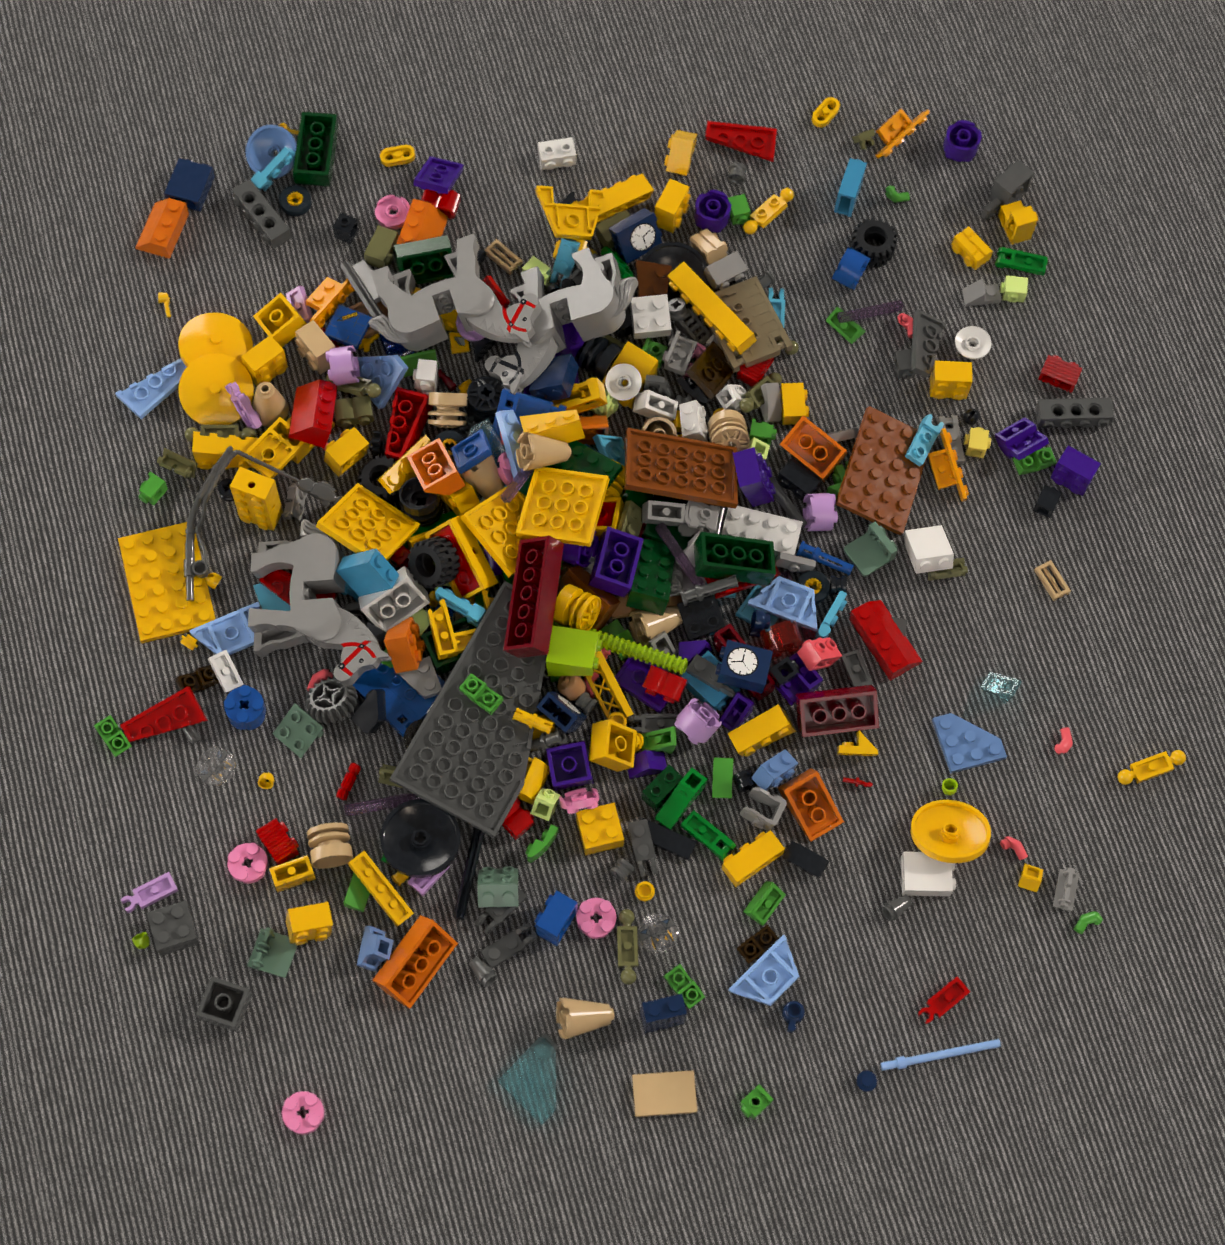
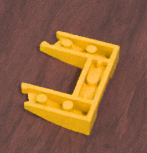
[428,590,494,660]

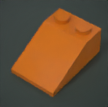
[779,416,848,482]
[777,768,844,842]

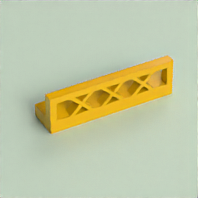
[585,651,634,719]

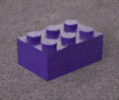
[733,447,776,507]
[588,526,643,597]

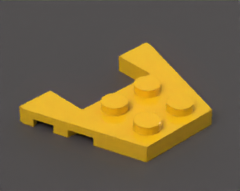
[535,185,606,240]

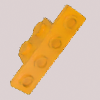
[875,108,930,158]
[306,277,355,328]
[927,428,969,502]

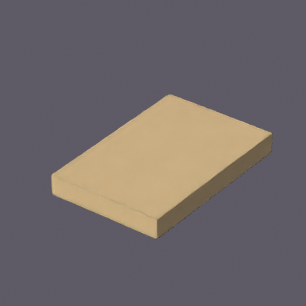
[632,1070,697,1117]

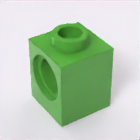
[728,194,751,225]

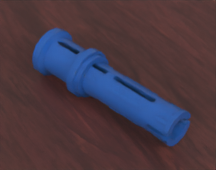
[796,541,854,576]

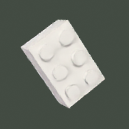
[358,566,430,632]

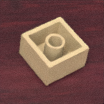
[295,320,335,375]

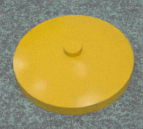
[178,313,253,367]
[178,353,254,425]
[910,800,991,863]

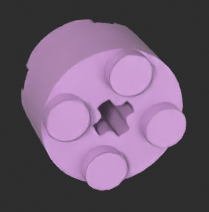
[326,345,360,386]
[803,493,838,531]
[674,698,722,744]

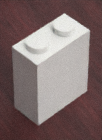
[904,525,954,574]
[901,852,956,896]

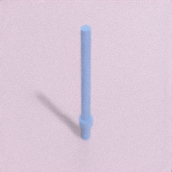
[880,1039,1001,1071]

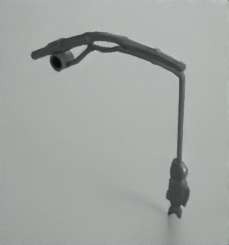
[184,446,342,601]

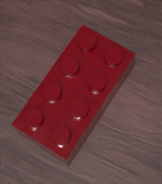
[795,685,879,737]

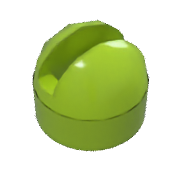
[942,778,958,796]
[132,932,150,949]

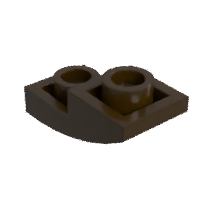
[176,665,219,693]
[736,924,779,964]

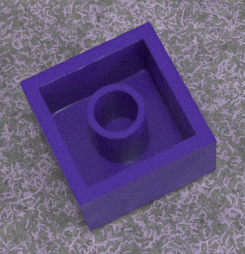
[1050,445,1101,496]
[546,741,594,791]

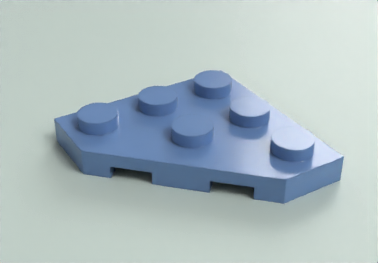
[358,355,408,409]
[932,713,1007,774]

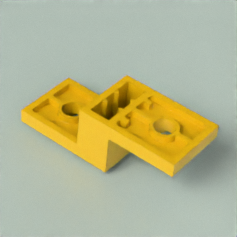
[242,417,335,479]

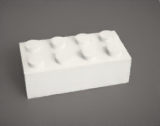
[721,506,803,558]

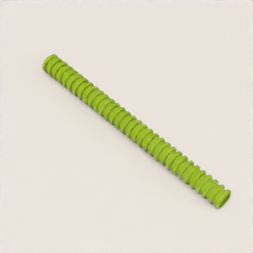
[552,621,688,675]

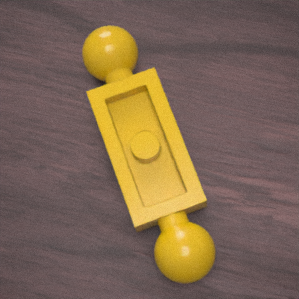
[743,188,794,235]
[1117,750,1186,785]

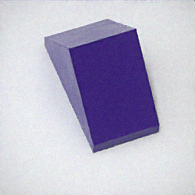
[678,640,712,669]
[719,692,754,731]
[627,750,667,779]

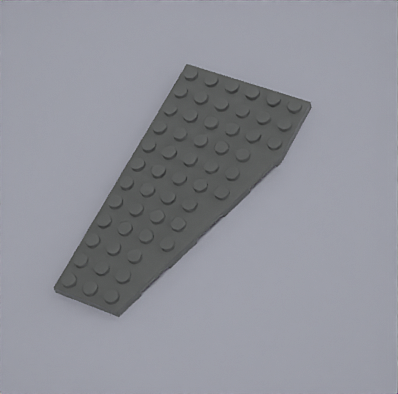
[390,581,547,838]

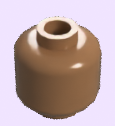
[557,676,586,701]

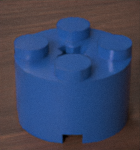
[832,247,870,290]
[224,685,266,730]

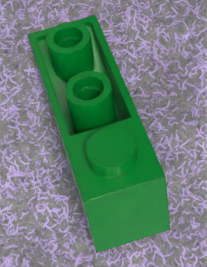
[655,767,707,830]

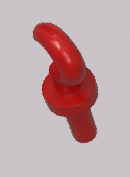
[842,777,873,787]

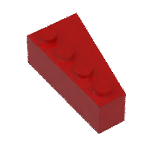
[385,387,433,462]

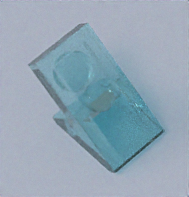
[980,672,1022,704]

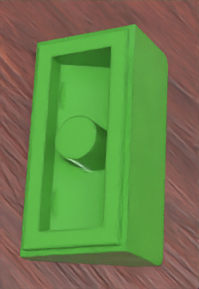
[825,307,866,344]
[400,349,438,377]
[344,873,370,912]
[743,881,786,926]

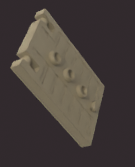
[711,276,793,373]

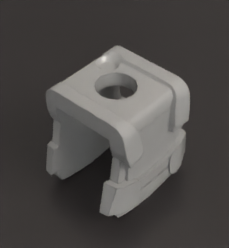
[678,501,721,537]
[740,787,787,831]

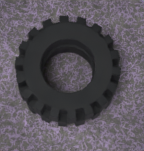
[850,218,897,268]
[358,455,400,505]
[407,536,460,589]

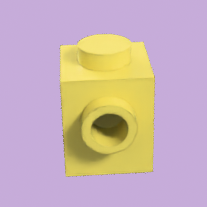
[963,427,991,458]

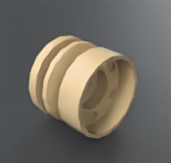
[428,392,467,428]
[707,409,750,452]
[307,822,353,869]

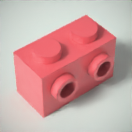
[797,637,842,671]

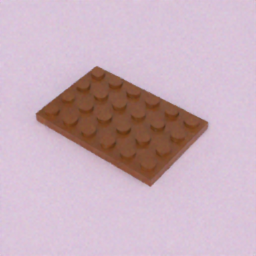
[835,406,927,535]
[624,427,738,509]

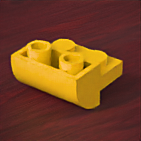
[517,757,550,805]

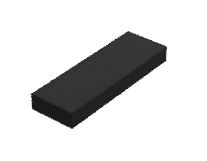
[642,818,697,861]

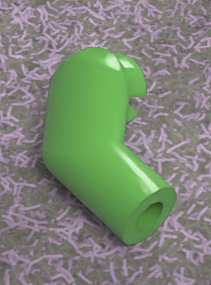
[885,186,910,203]
[1074,911,1103,934]

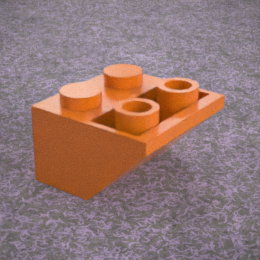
[384,617,426,673]

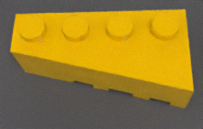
[192,431,273,470]

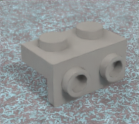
[662,330,697,376]

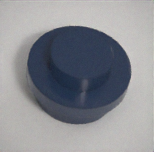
[856,1071,877,1092]

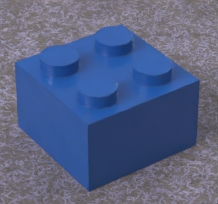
[535,890,578,946]

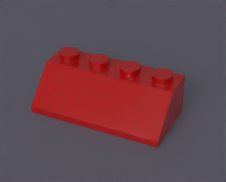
[288,379,337,448]
[849,600,923,681]

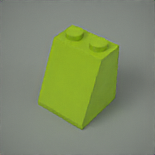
[546,626,603,676]

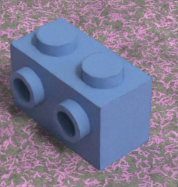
[751,749,798,791]

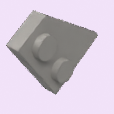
[396,656,442,699]

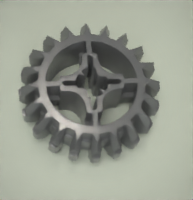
[305,676,358,725]

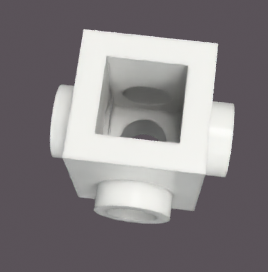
[716,384,746,411]

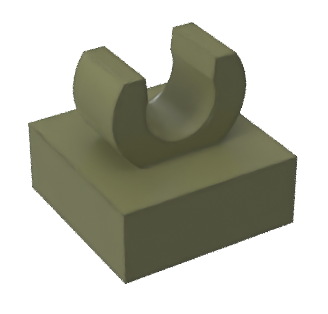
[852,128,876,150]

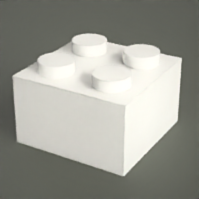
[630,294,671,339]

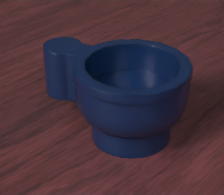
[749,609,771,637]
[782,1001,805,1033]

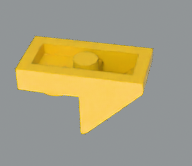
[837,731,878,756]

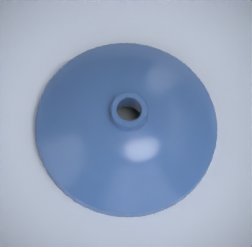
[246,125,297,179]

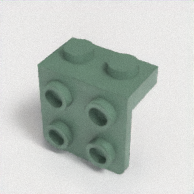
[844,521,898,577]
[477,866,519,907]

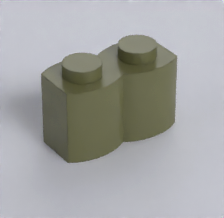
[334,395,374,428]

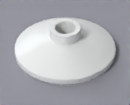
[955,326,991,359]
[605,363,642,401]

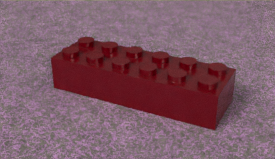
[503,536,564,658]

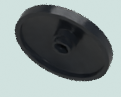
[641,242,709,310]
[380,799,461,878]

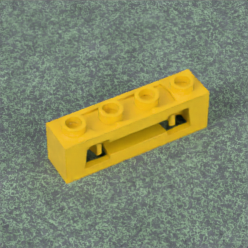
[550,377,607,414]

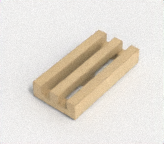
[484,239,523,275]
[1034,560,1071,601]

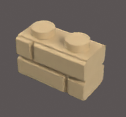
[689,229,728,265]

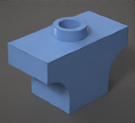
[357,926,394,971]

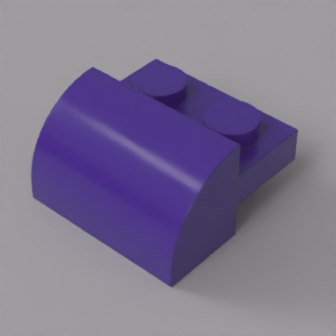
[995,417,1049,461]
[775,653,823,706]

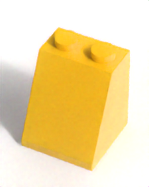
[602,341,658,409]

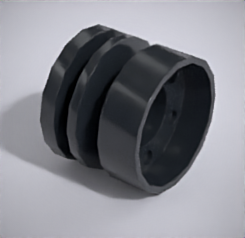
[578,336,623,381]
[467,376,504,425]
[399,477,444,527]

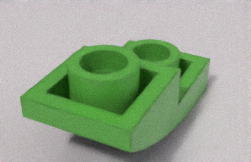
[1013,447,1057,475]
[459,673,503,715]
[94,715,132,757]
[712,757,733,798]
[525,824,558,863]
[663,964,705,1009]

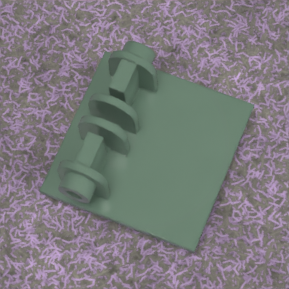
[273,703,324,758]
[247,927,298,978]

